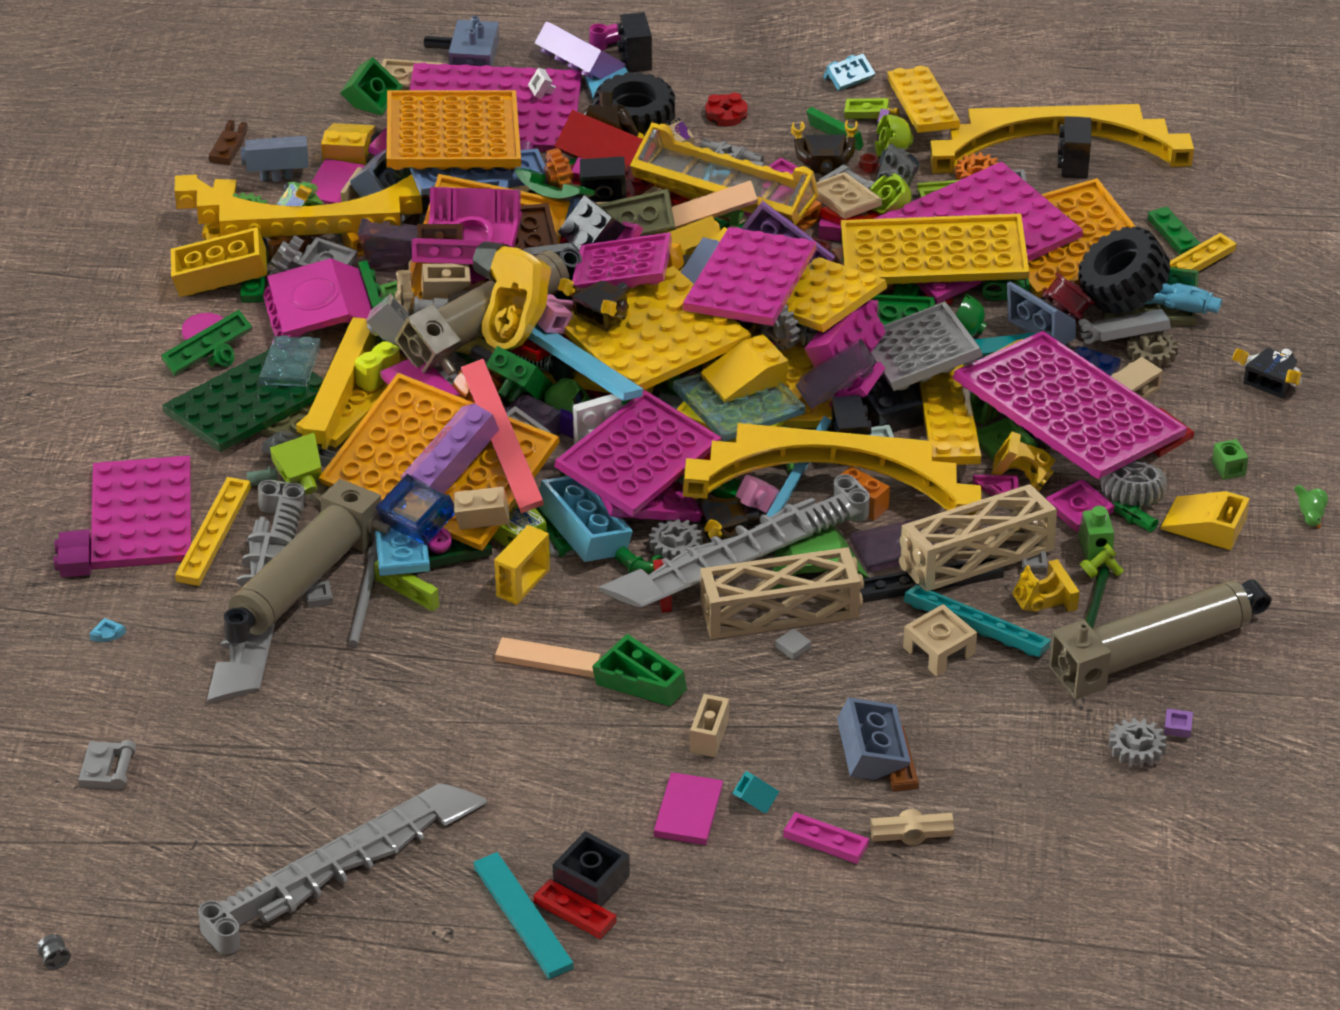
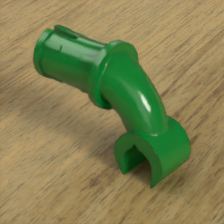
[615,546,662,574]

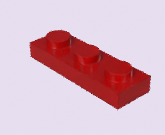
[533,879,617,940]

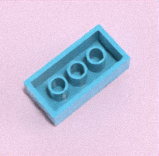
[539,476,633,562]

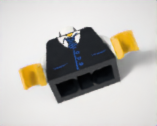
[1231,348,1302,399]

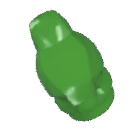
[1294,485,1328,528]

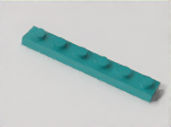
[903,585,1051,657]

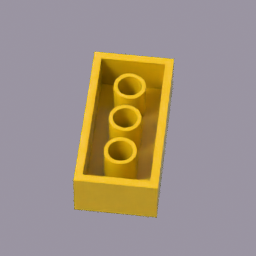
[171,227,267,297]

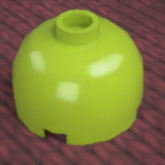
[875,114,913,157]
[869,174,912,215]

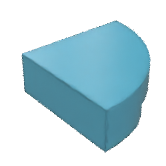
[89,618,126,642]

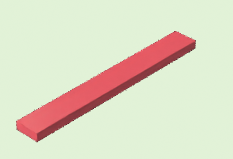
[461,359,544,513]

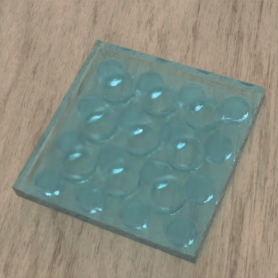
[673,372,805,442]

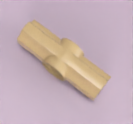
[870,809,954,845]

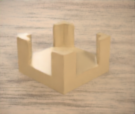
[903,604,977,677]

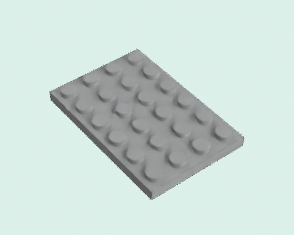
[870,302,983,391]

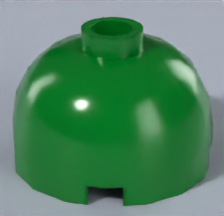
[955,294,987,338]

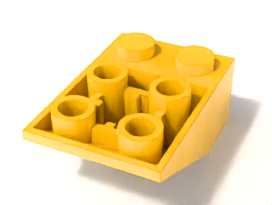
[1160,491,1250,550]

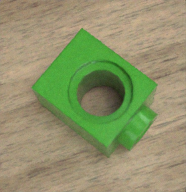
[1212,439,1248,480]

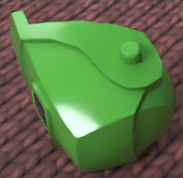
[543,378,591,421]

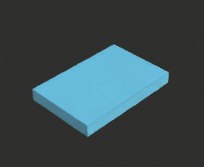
[375,525,430,576]

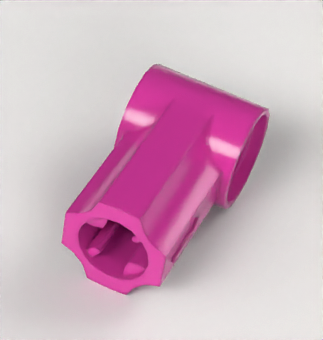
[589,23,620,51]

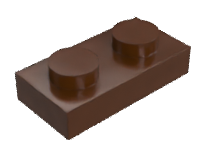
[417,224,464,240]

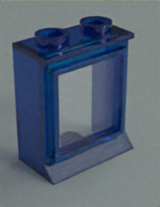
[375,473,455,545]

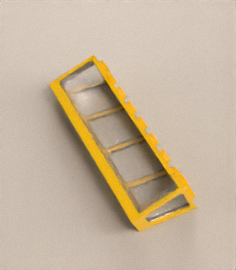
[630,123,819,225]

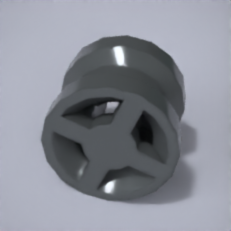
[36,934,71,970]

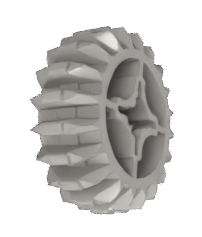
[1100,460,1167,507]

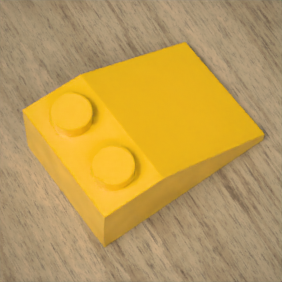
[321,123,376,165]
[700,334,788,403]

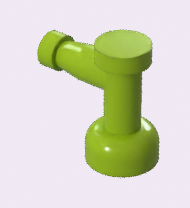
[1079,543,1124,579]

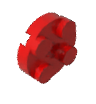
[705,92,748,126]

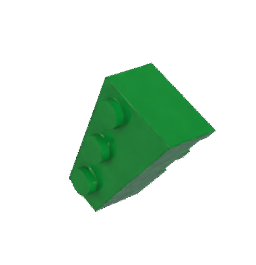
[592,634,687,706]

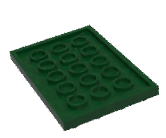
[162,347,324,452]

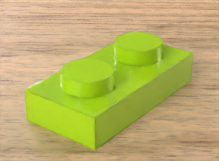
[844,98,889,119]

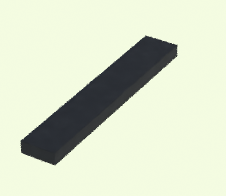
[860,558,1004,603]

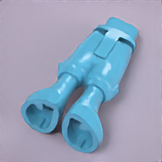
[1144,283,1222,314]

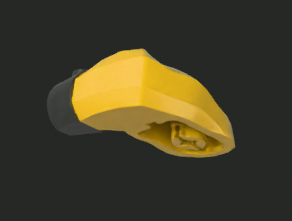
[473,241,551,350]

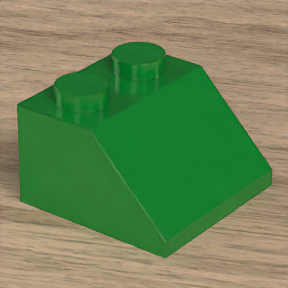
[340,57,403,115]

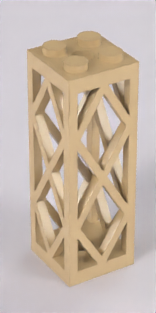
[899,484,1057,591]
[700,547,864,639]

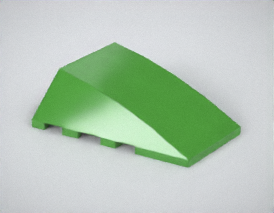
[771,526,869,590]

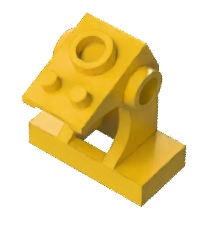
[991,432,1056,492]
[1012,559,1080,612]

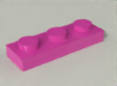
[783,812,869,864]

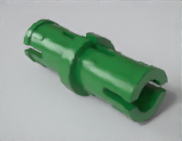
[1111,500,1159,533]

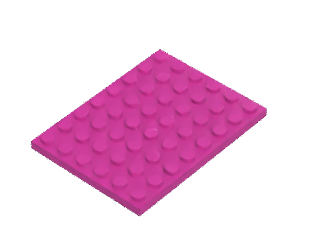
[409,63,582,153]
[874,162,1083,304]
[953,331,1187,479]

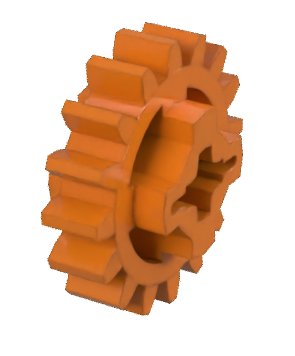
[544,148,574,189]
[955,152,999,180]

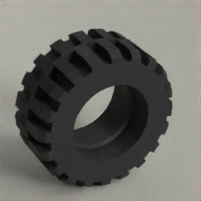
[594,72,675,136]
[1078,226,1171,314]

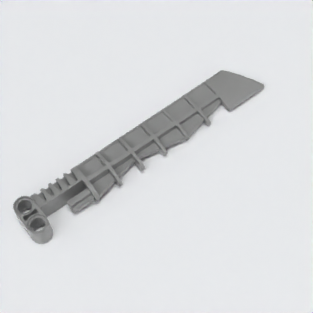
[599,474,870,607]
[207,480,304,702]
[198,783,487,955]

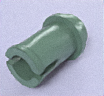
[247,466,278,487]

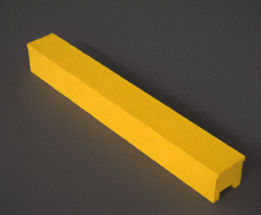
[301,317,376,450]

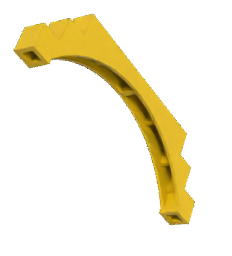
[930,104,1194,174]
[174,174,430,237]
[683,423,981,515]

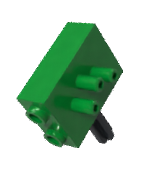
[470,345,553,406]

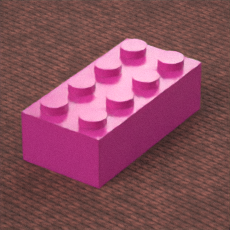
[805,300,886,388]

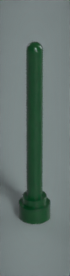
[1085,566,1110,629]

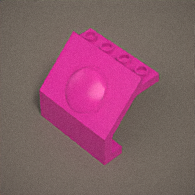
[412,187,523,264]
[263,258,372,355]

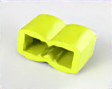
[355,341,401,391]

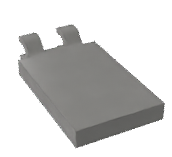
[1078,309,1171,344]

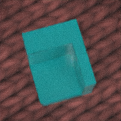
[732,771,780,813]

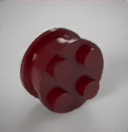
[1041,272,1096,323]

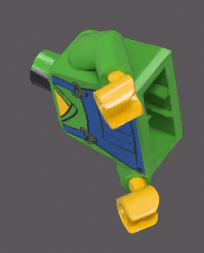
[268,182,324,240]

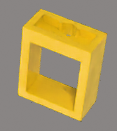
[668,216,721,255]
[494,525,550,605]

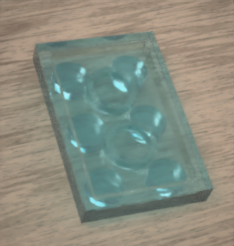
[259,336,321,387]

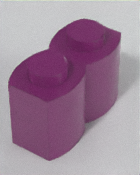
[54,529,92,578]

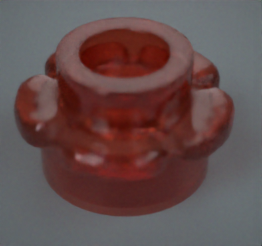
[858,153,880,173]

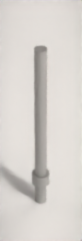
[348,536,378,647]

